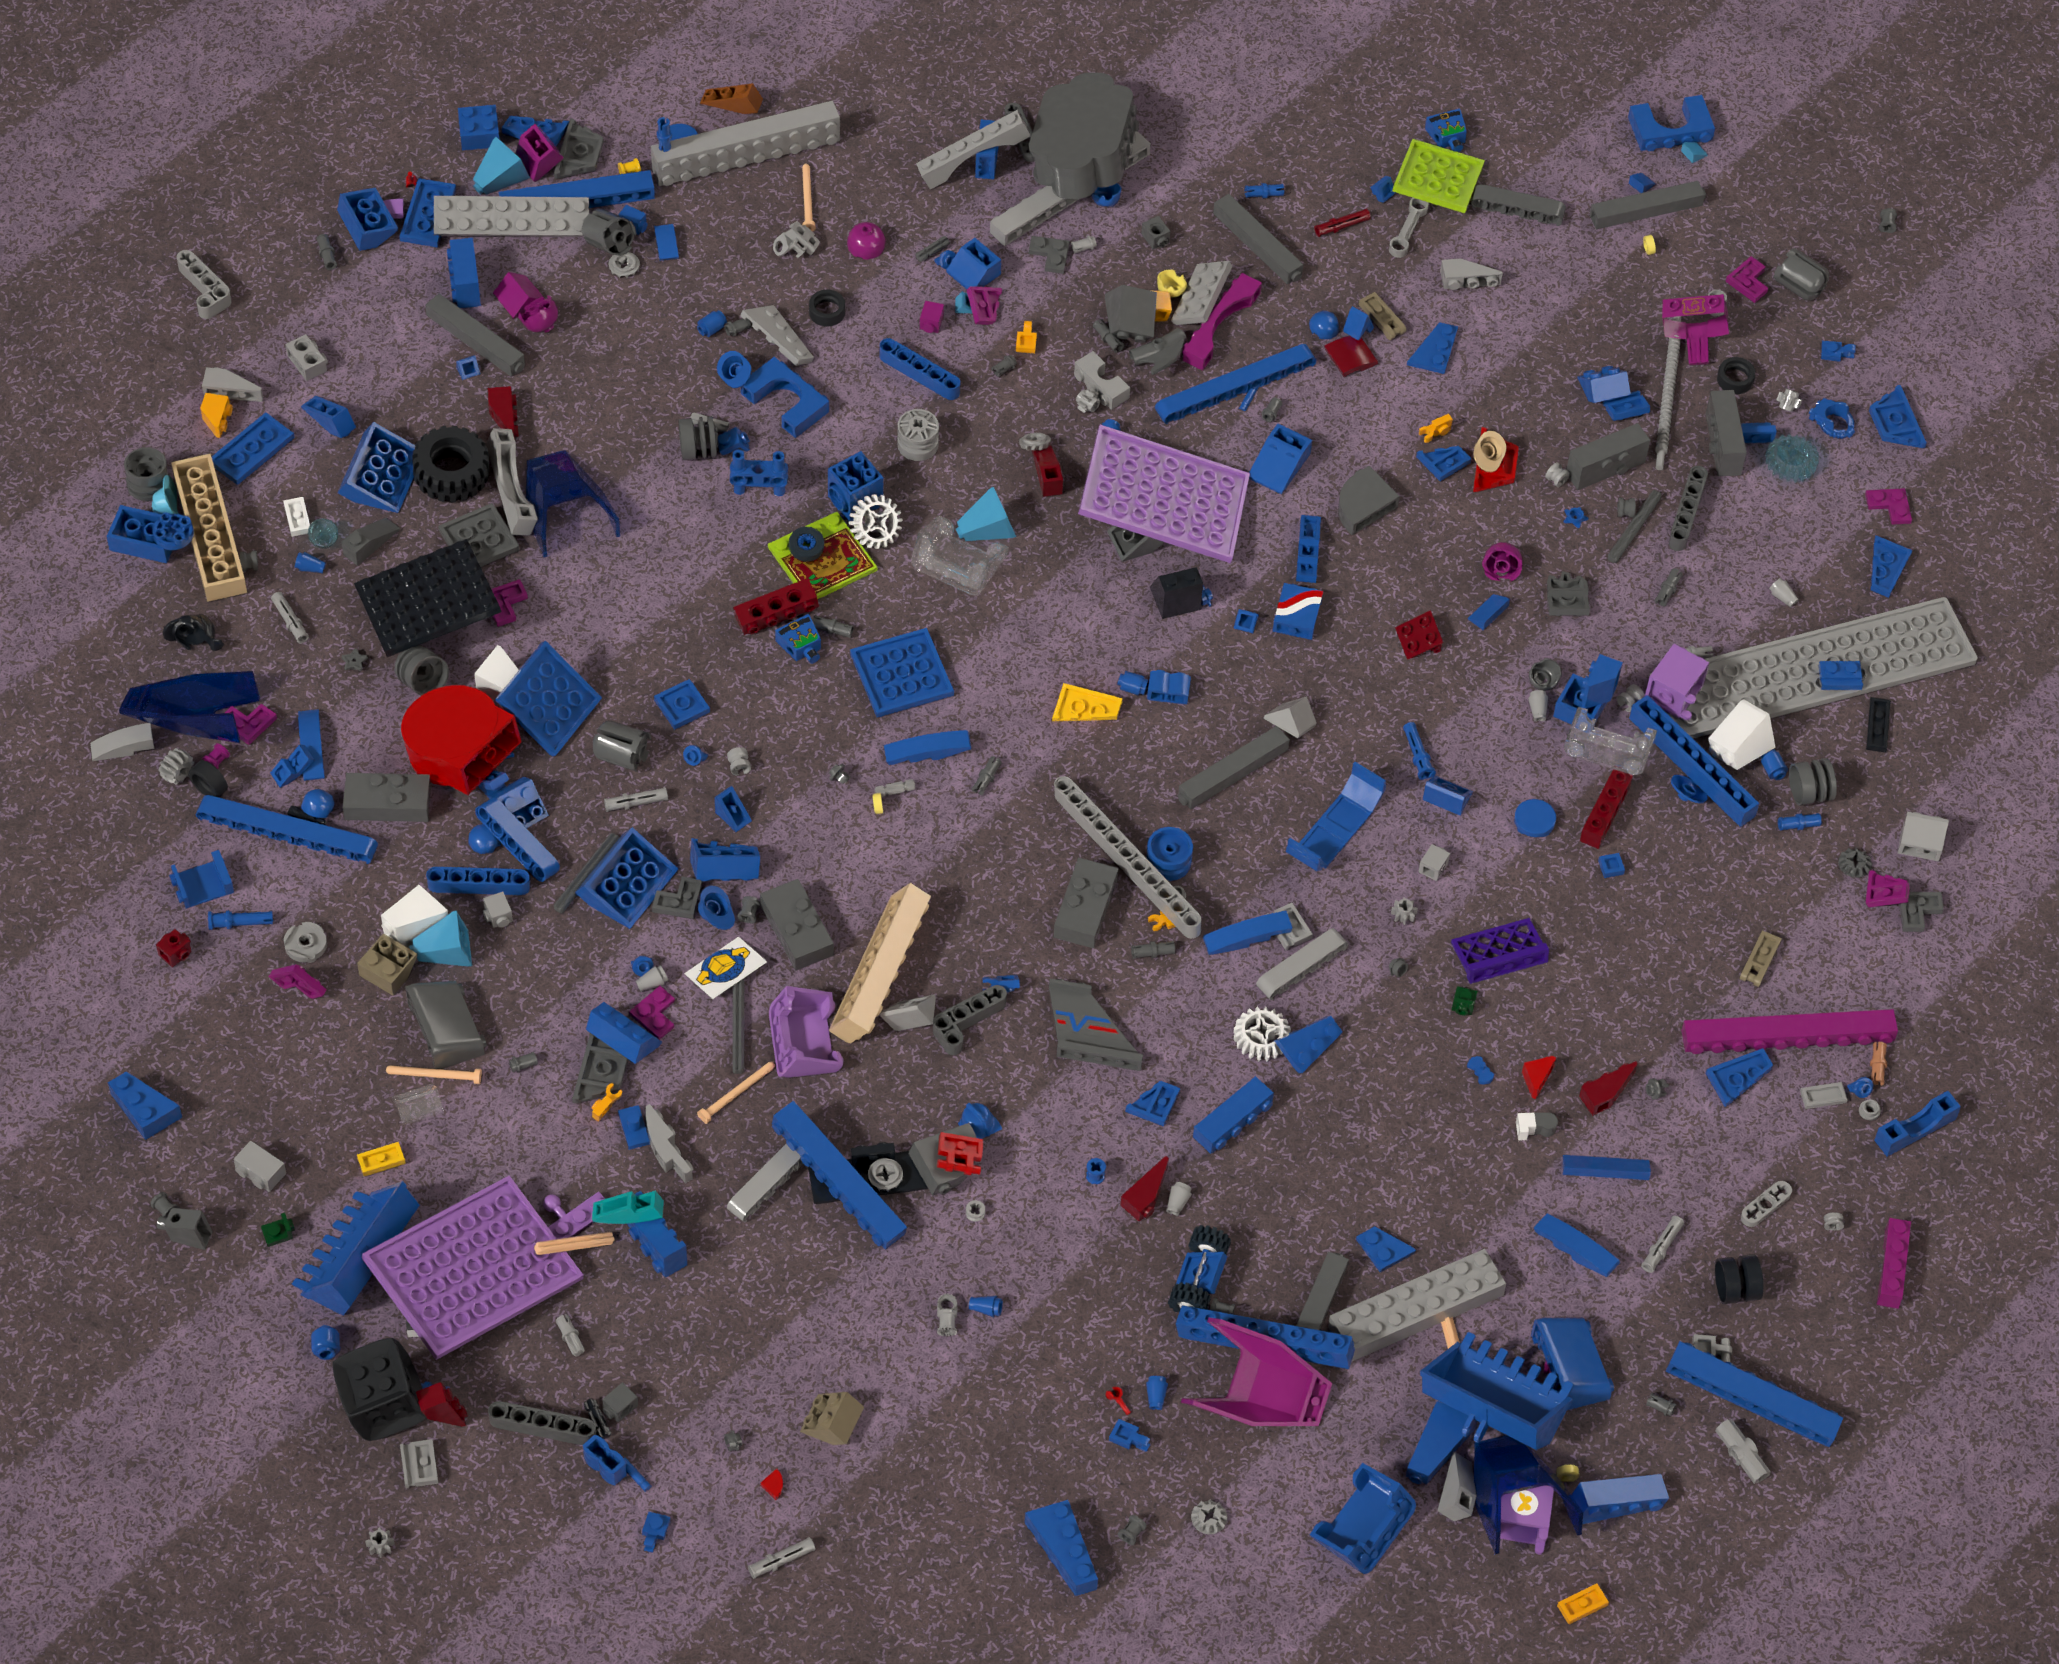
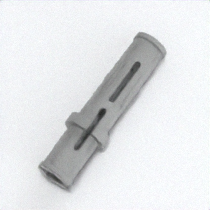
[271,592,309,644]
[604,787,668,812]
[1641,1216,1684,1273]
[748,1537,815,1579]

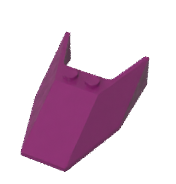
[1181,1318,1333,1426]

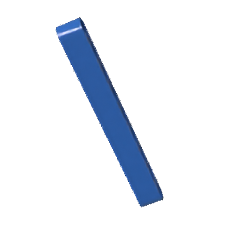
[1155,344,1317,424]
[196,795,378,864]

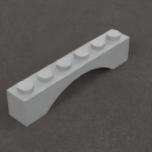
[916,110,1031,189]
[486,428,537,535]

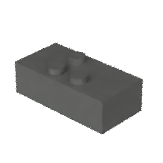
[1705,390,1747,476]
[1566,423,1650,490]
[343,773,431,822]
[1053,857,1118,948]
[760,879,834,971]

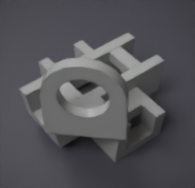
[773,221,820,258]

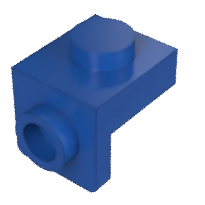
[718,427,750,455]

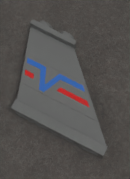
[1049,978,1143,1071]

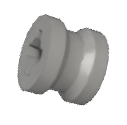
[1545,462,1570,488]

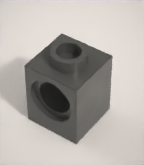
[1141,216,1170,250]
[602,1382,638,1423]

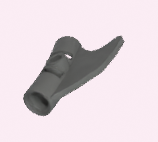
[1129,328,1187,375]

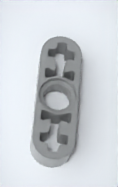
[1741,1181,1792,1227]

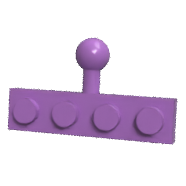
[543,1191,605,1239]

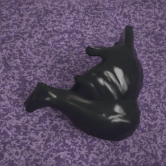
[163,614,224,651]

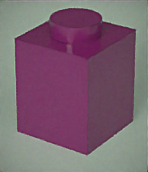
[920,300,944,333]

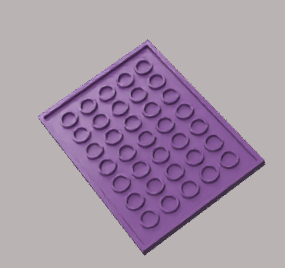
[1078,425,1250,563]
[362,1176,584,1360]

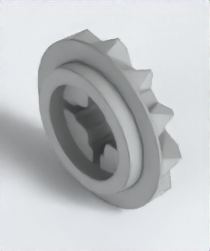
[609,252,640,278]
[1019,433,1051,451]
[868,1158,903,1191]
[1191,1499,1228,1534]

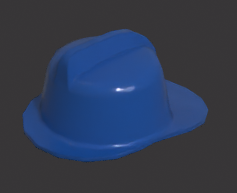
[717,351,752,388]
[698,886,735,930]
[958,1103,1002,1139]

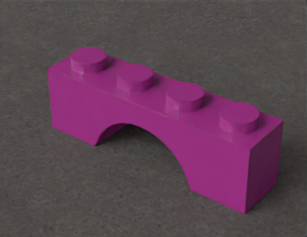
[1877,1218,1911,1309]

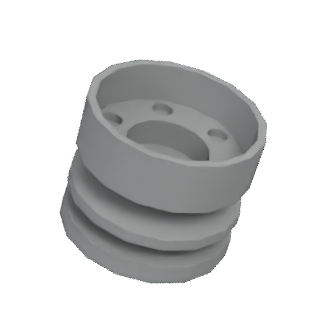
[897,409,939,461]

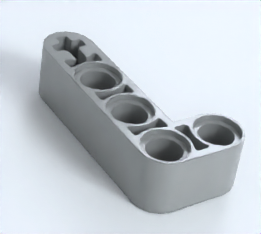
[177,250,231,319]

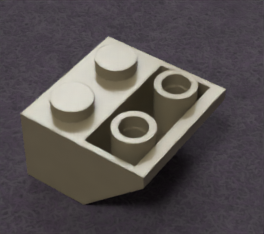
[357,933,418,996]
[800,1392,864,1445]

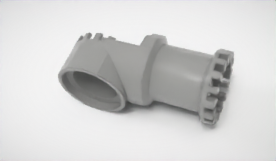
[937,1293,957,1336]

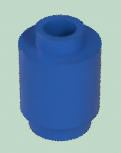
[697,310,727,337]
[1117,671,1149,696]
[1761,749,1788,780]

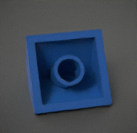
[1423,776,1473,816]

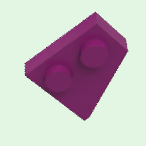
[966,286,1002,325]
[1866,870,1910,908]

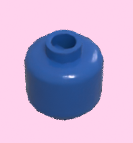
[311,1325,341,1360]

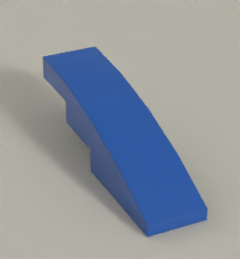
[1296,515,1321,583]
[884,730,971,765]
[1203,911,1292,955]
[1534,1213,1620,1277]

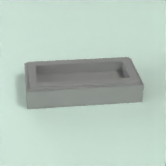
[1800,1082,1847,1109]

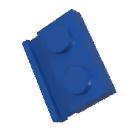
[1603,391,1650,421]
[1818,661,1863,690]

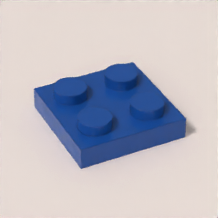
[654,679,710,730]

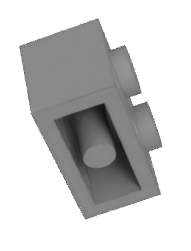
[234,1140,286,1192]

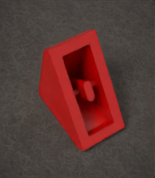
[1522,1056,1556,1099]

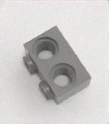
[285,334,328,381]

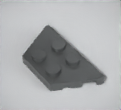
[554,118,604,179]
[572,1033,628,1103]

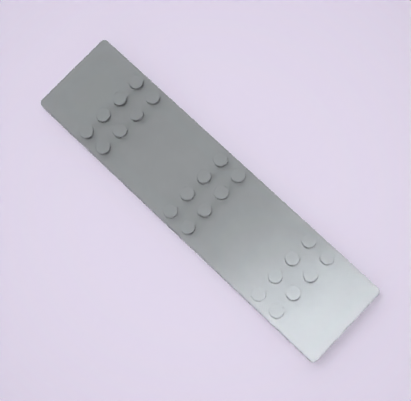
[1650,597,1977,738]

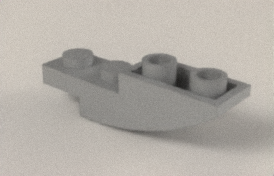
[646,1104,693,1184]

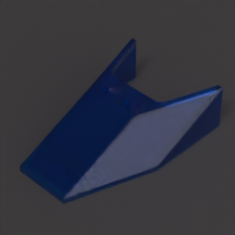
[526,450,620,558]
[119,671,260,743]
[1474,1435,1584,1554]

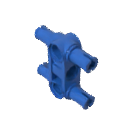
[729,449,788,496]

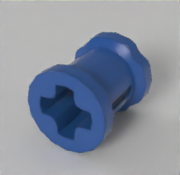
[1086,1158,1106,1184]

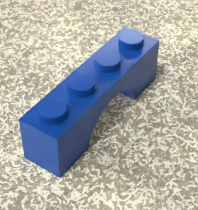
[1874,1091,1961,1157]

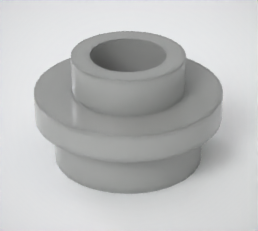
[1859,1099,1881,1120]

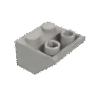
[1898,812,1949,861]

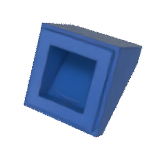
[1629,173,1655,193]
[1234,609,1259,633]

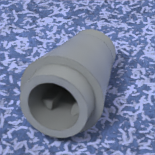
[1769,578,1799,608]
[1528,690,1548,721]
[635,965,668,992]
[1166,1182,1192,1216]

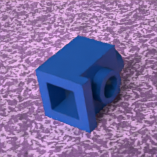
[618,205,647,235]

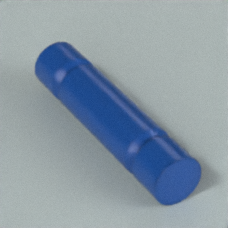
[1239,382,1259,411]
[623,1457,652,1492]

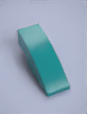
[592,1190,664,1224]

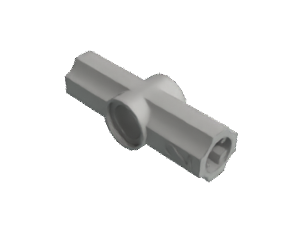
[1715,1419,1771,1484]

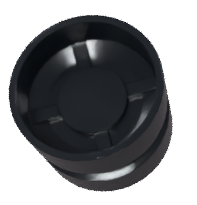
[1715,1254,1763,1304]

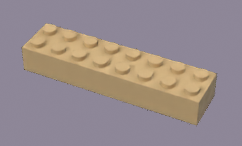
[171,454,247,602]
[829,883,931,1043]

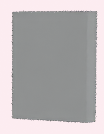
[1264,696,1317,738]
[880,994,936,1031]

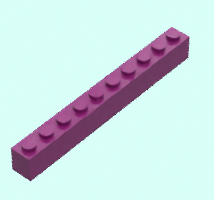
[1681,1009,1898,1054]

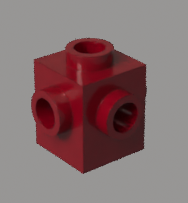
[156,929,192,968]

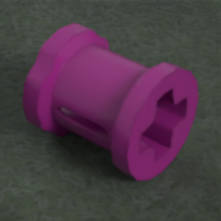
[202,743,230,769]

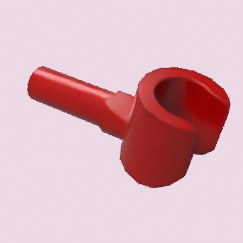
[406,171,417,188]
[1105,1387,1131,1415]

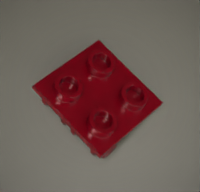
[1395,610,1443,659]

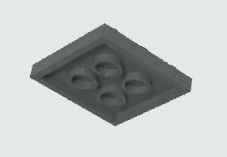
[438,503,519,567]

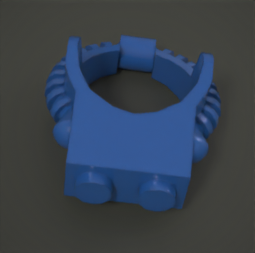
[1809,398,1855,439]

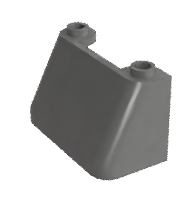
[405,981,487,1069]

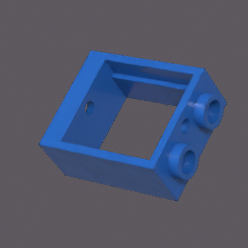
[975,119,999,180]

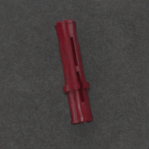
[1314,208,1371,237]

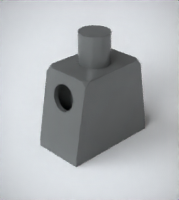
[157,1208,213,1250]

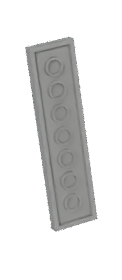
[434,196,589,237]

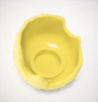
[1157,269,1187,298]

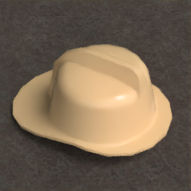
[1474,431,1506,472]

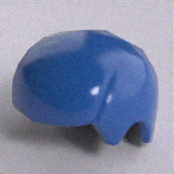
[1091,183,1122,207]
[1309,310,1340,339]
[301,789,335,818]
[468,824,501,854]

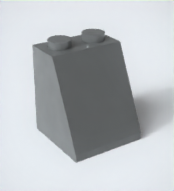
[1105,285,1157,343]

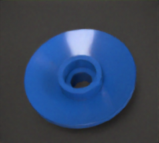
[1671,775,1707,804]

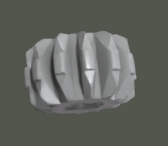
[158,748,194,785]

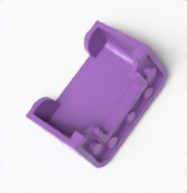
[769,986,844,1078]

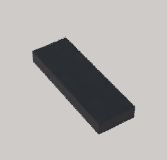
[1866,697,1891,753]

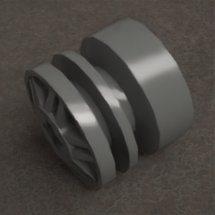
[678,416,718,460]
[124,447,168,501]
[395,645,449,696]
[1789,758,1837,806]

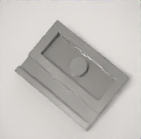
[1267,903,1313,950]
[400,1439,438,1488]

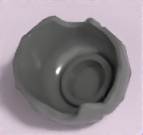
[1528,658,1562,691]

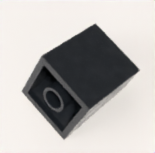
[1150,567,1203,619]

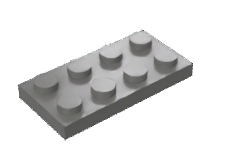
[1171,261,1232,325]

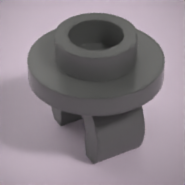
[829,763,851,784]
[1646,1078,1669,1100]

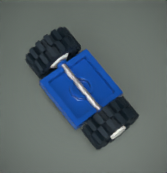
[1168,1225,1231,1312]

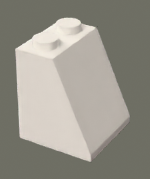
[475,645,519,710]
[1708,699,1775,770]
[381,885,448,947]

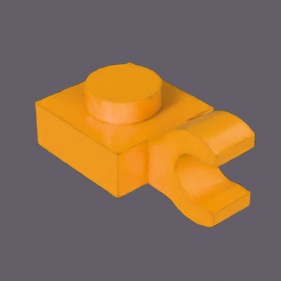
[1016,321,1037,353]
[1419,414,1453,443]
[591,1083,622,1122]

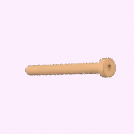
[802,164,816,231]
[697,1062,775,1124]
[386,1066,482,1084]

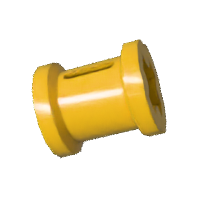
[618,158,641,174]

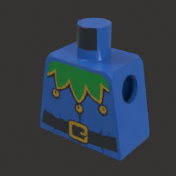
[1425,108,1467,152]
[775,614,821,664]

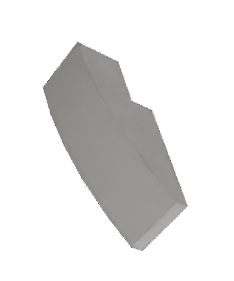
[90,723,154,761]

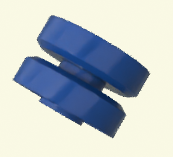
[1146,827,1193,881]

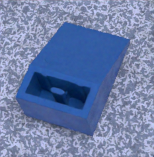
[1249,424,1312,495]

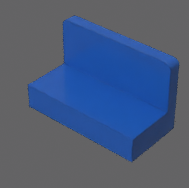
[1741,422,1777,443]

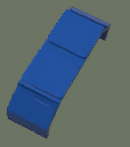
[1286,762,1386,871]

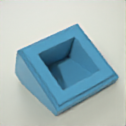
[1681,142,1708,163]
[955,292,972,313]

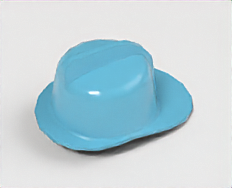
[152,475,179,514]

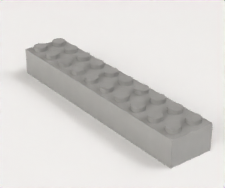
[651,101,840,186]

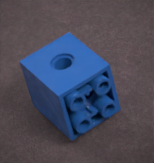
[828,451,883,521]

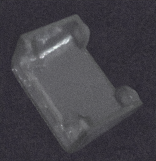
[911,515,1009,596]
[1564,707,1657,775]

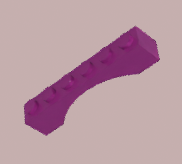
[1182,273,1262,371]

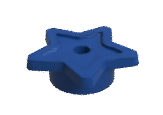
[1564,507,1589,528]

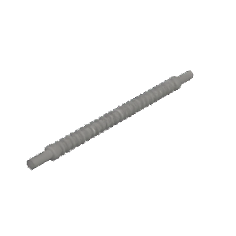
[1655,316,1681,470]

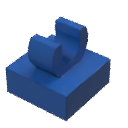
[1370,176,1396,203]

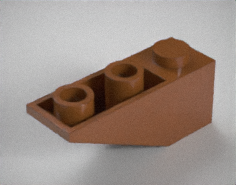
[700,83,763,114]

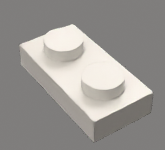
[283,497,311,537]

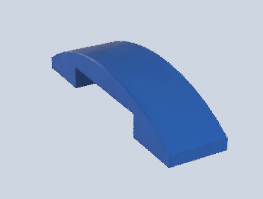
[298,709,325,781]

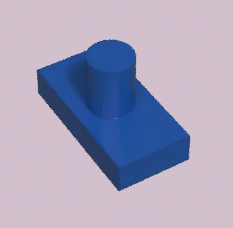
[618,1105,650,1150]

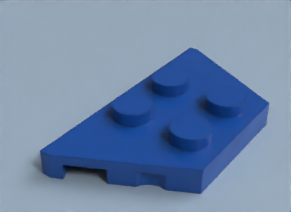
[1869,385,1927,448]

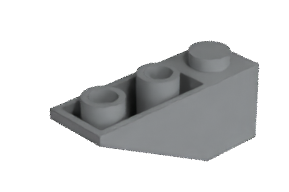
[1440,259,1503,290]
[1438,1452,1476,1521]

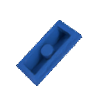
[1468,594,1510,630]

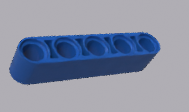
[879,338,960,400]
[475,798,560,882]
[426,867,530,895]

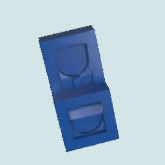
[654,224,679,261]
[270,745,314,788]

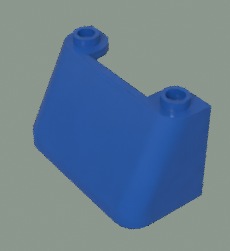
[1531,1317,1614,1410]
[1309,1462,1416,1574]

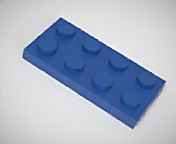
[400,178,456,248]
[212,412,294,485]

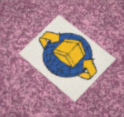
[684,937,767,999]

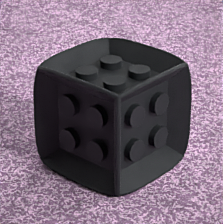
[332,1338,426,1441]

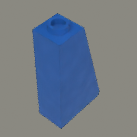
[1406,1401,1478,1485]

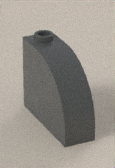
[1338,466,1400,535]
[909,1123,976,1196]

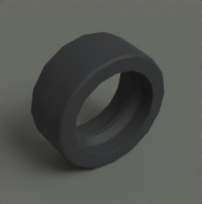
[809,289,845,327]
[1717,357,1756,394]
[188,760,228,798]

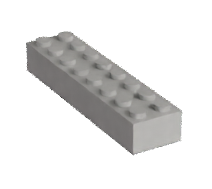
[1328,1249,1506,1361]

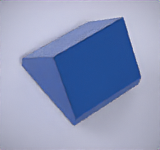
[456,355,481,380]

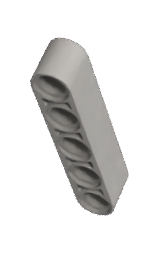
[1256,928,1348,1000]
[727,1143,803,1222]

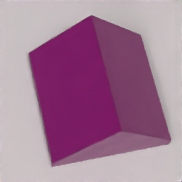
[493,272,545,319]

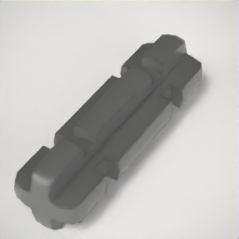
[915,236,950,262]

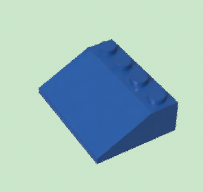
[337,422,415,513]
[575,827,678,929]

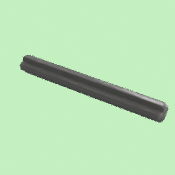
[1607,490,1662,563]
[554,833,619,913]
[733,979,744,1074]

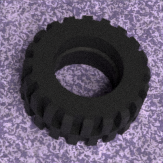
[412,425,489,503]

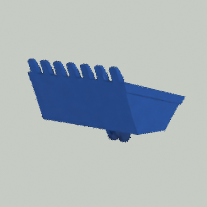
[292,1181,420,1316]
[1420,1332,1574,1450]

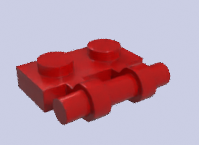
[937,1132,983,1175]

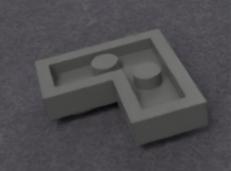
[1029,236,1069,274]
[652,876,702,919]
[1899,892,1943,932]

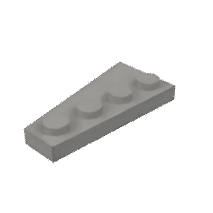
[740,305,814,366]

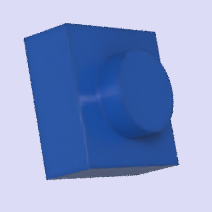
[1598,853,1625,878]

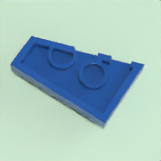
[502,116,569,147]
[1407,322,1458,374]
[1870,535,1912,598]
[1274,1016,1343,1073]
[1705,1048,1773,1107]

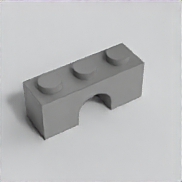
[1074,351,1130,410]

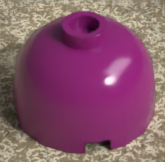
[847,222,886,260]
[518,295,558,333]
[1482,542,1523,582]

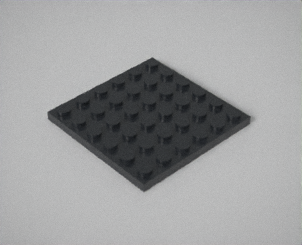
[354,539,502,657]

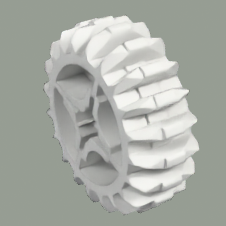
[849,494,903,549]
[1233,1006,1291,1062]

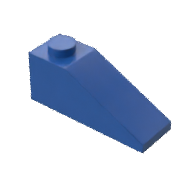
[301,396,356,438]

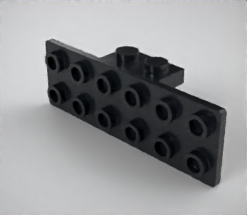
[808,1142,928,1204]

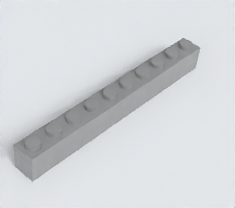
[990,132,1151,246]

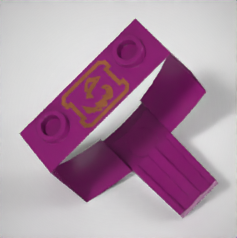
[1662,294,1729,365]

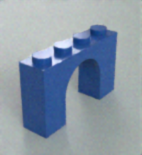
[1628,95,1715,151]
[740,357,829,438]

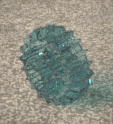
[1765,433,1819,483]

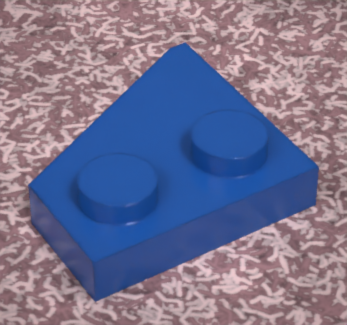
[1416,446,1471,481]
[1125,1081,1180,1127]
[1356,1226,1416,1273]

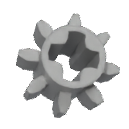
[1076,388,1100,413]
[1776,388,1802,412]
[1391,897,1418,925]
[365,1527,395,1558]

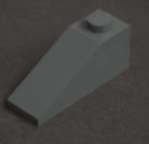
[341,518,400,566]

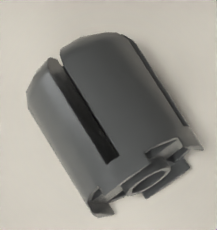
[582,209,636,256]
[1773,248,1829,301]
[593,720,651,772]

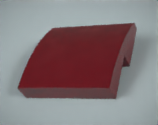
[1324,336,1378,377]

